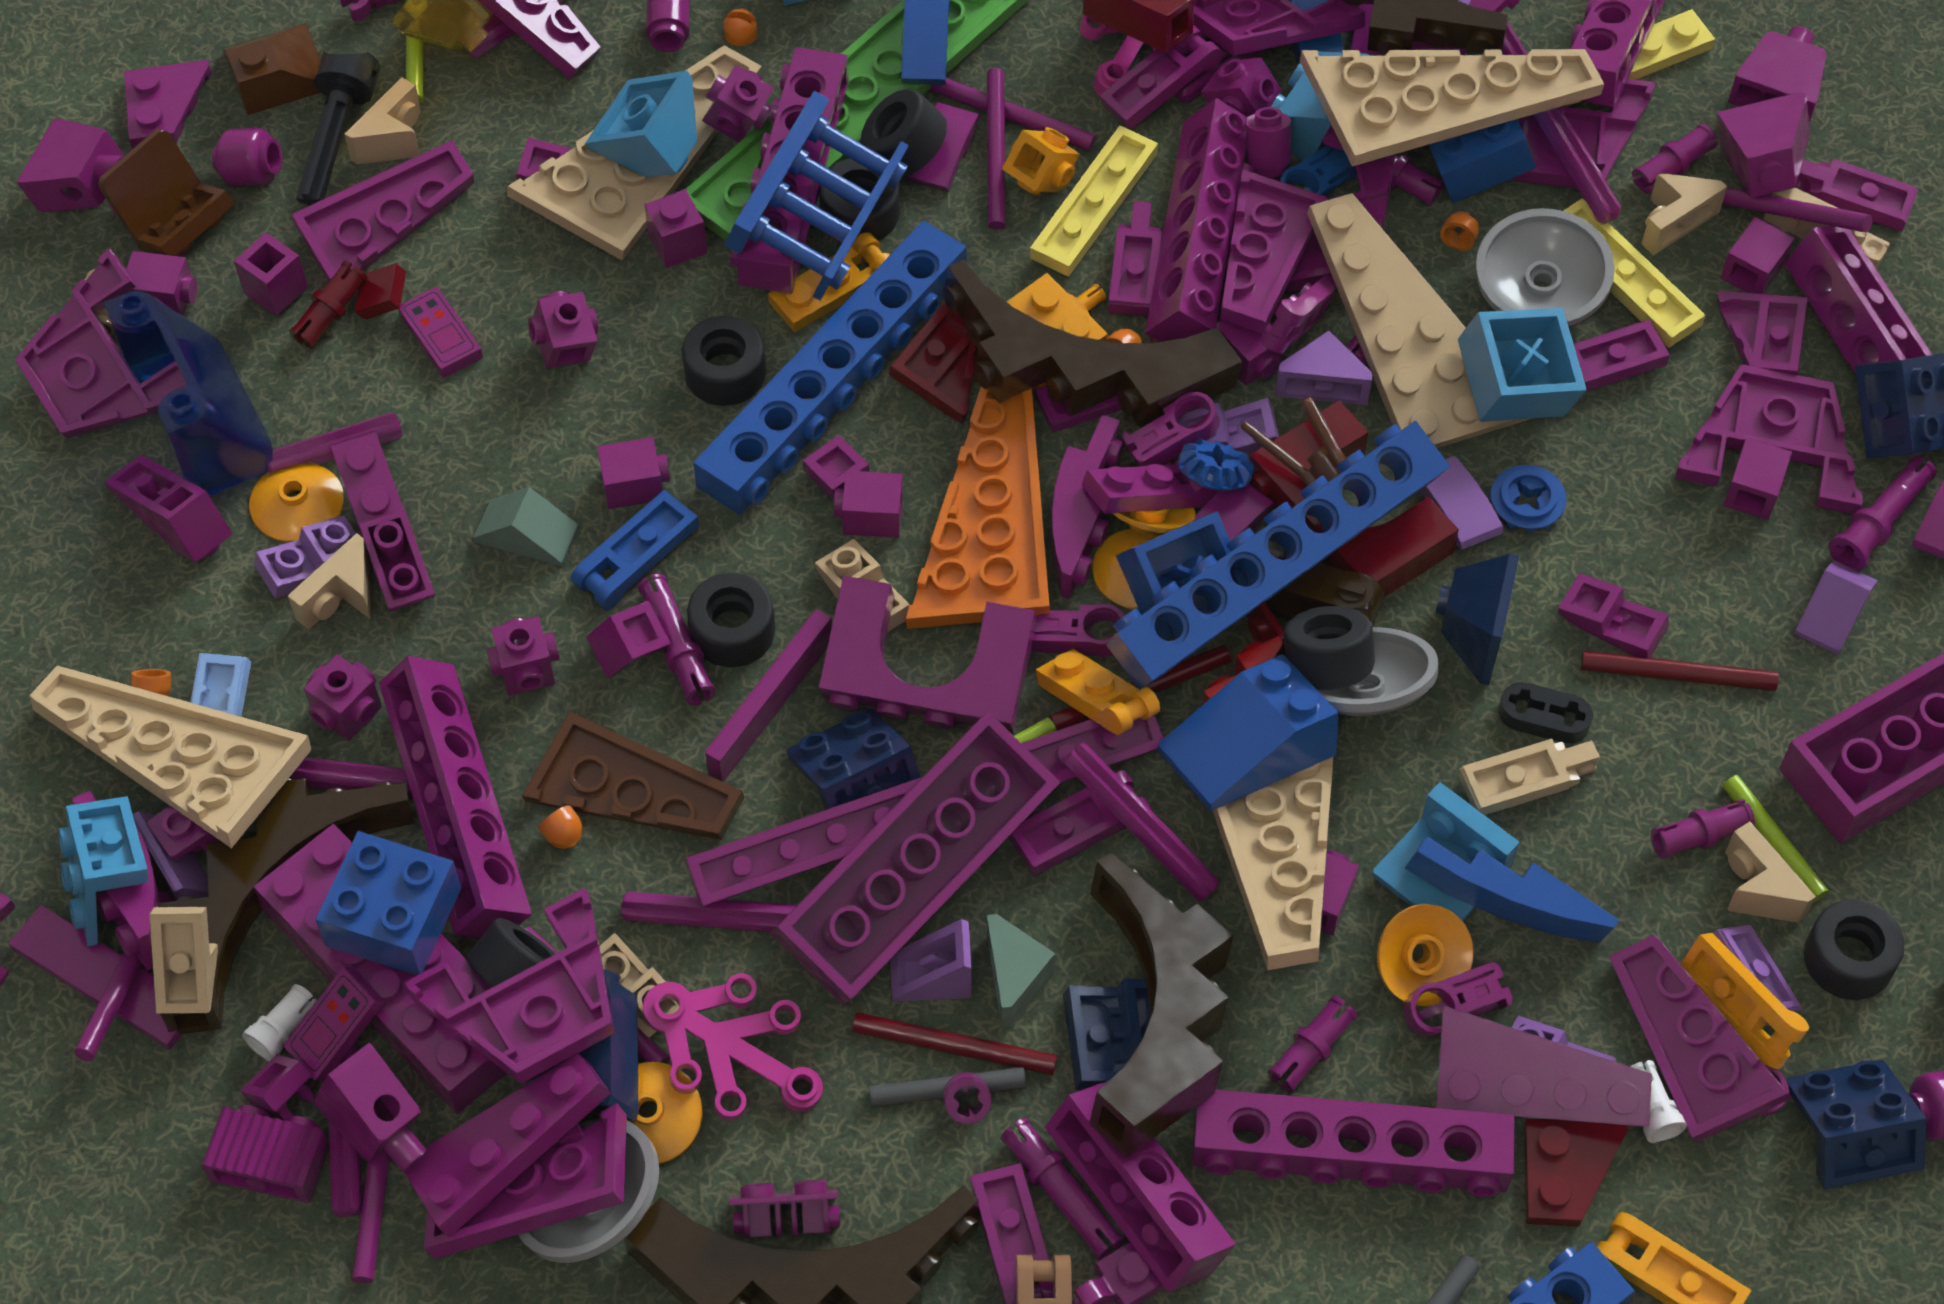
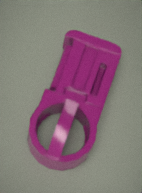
[1122,392,1220,466]
[1031,603,1124,657]
[1403,962,1513,1038]

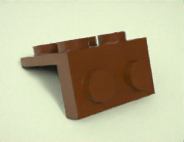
[98,129,234,256]

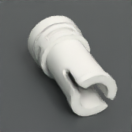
[242,984,317,1061]
[1630,1060,1687,1143]

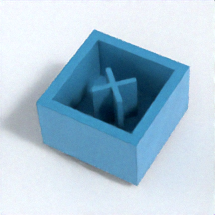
[1457,307,1587,422]

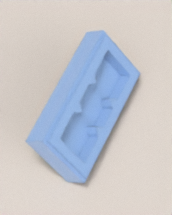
[190,653,251,717]

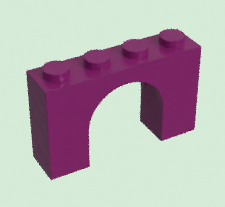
[819,575,1037,733]

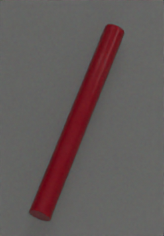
[1048,645,1231,731]
[1581,651,1779,691]
[852,1012,1058,1075]

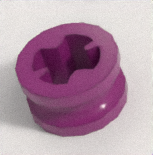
[943,1072,991,1124]

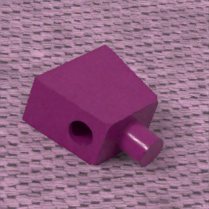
[1728,26,1827,124]
[16,118,125,212]
[313,1042,428,1172]

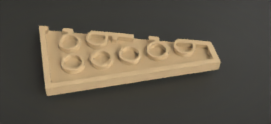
[507,45,762,261]
[1300,49,1604,166]
[1307,193,1533,448]
[29,665,311,848]
[1213,756,1334,970]

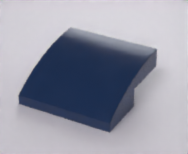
[1063,978,1150,1089]

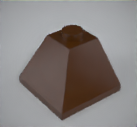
[222,23,321,115]

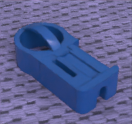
[1280,145,1357,197]

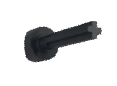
[296,50,381,206]

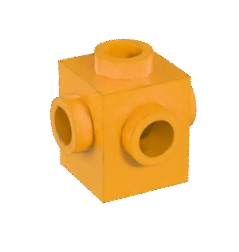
[1001,127,1080,195]

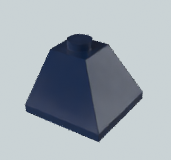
[1435,554,1519,685]

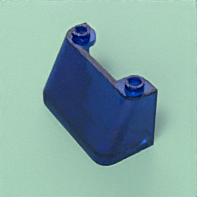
[103,291,274,496]

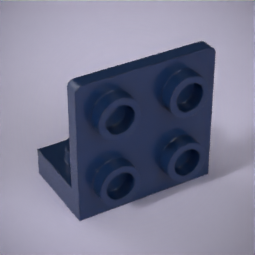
[1855,353,1944,458]
[786,709,921,810]
[1786,1060,1926,1189]

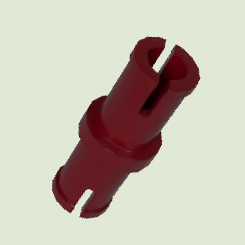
[289,260,368,350]

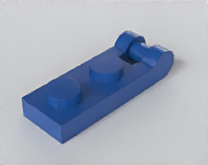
[571,490,699,610]

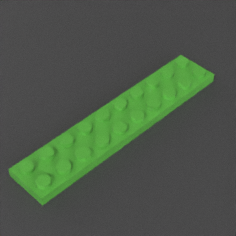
[686,0,1029,241]

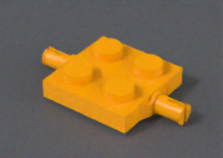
[1007,273,1108,389]

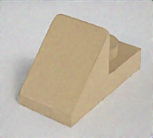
[344,77,421,164]
[1641,174,1728,256]
[288,533,371,630]
[1725,821,1816,923]
[149,907,218,1014]

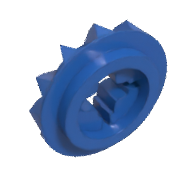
[1178,439,1254,491]
[1489,465,1566,534]

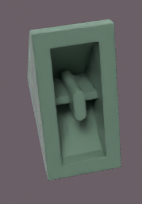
[473,487,579,566]
[986,914,1055,1028]

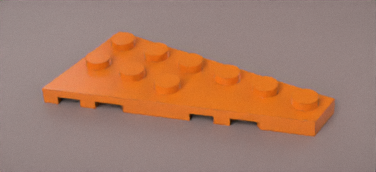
[905,386,1050,629]

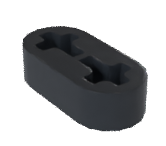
[1498,682,1593,744]

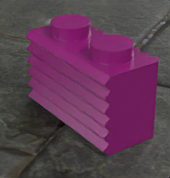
[201,1105,329,1203]

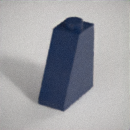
[525,969,639,1122]

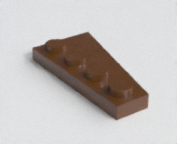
[522,712,745,840]

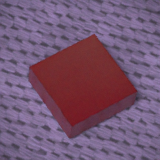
[354,263,406,320]

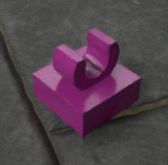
[240,1054,314,1121]

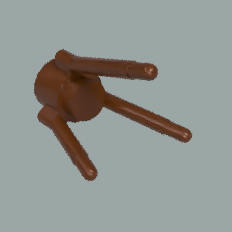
[1241,397,1346,486]

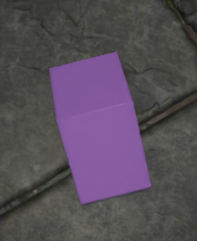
[1275,331,1372,405]
[1794,560,1878,655]
[890,919,971,1002]

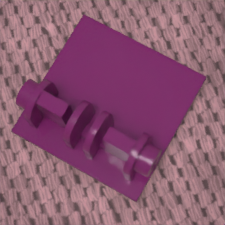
[729,1179,840,1239]

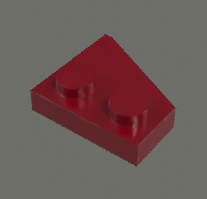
[889,304,978,423]
[1524,1118,1627,1227]

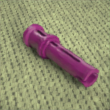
[1828,456,1937,571]

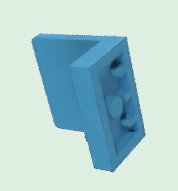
[1372,782,1520,921]
[58,796,148,946]

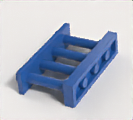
[724,91,909,301]

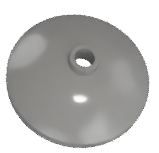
[1475,208,1615,326]
[1317,627,1439,717]
[518,1118,659,1263]

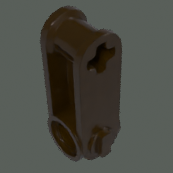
[1245,548,1384,628]

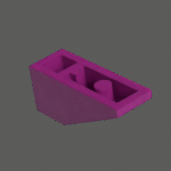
[104,454,233,563]

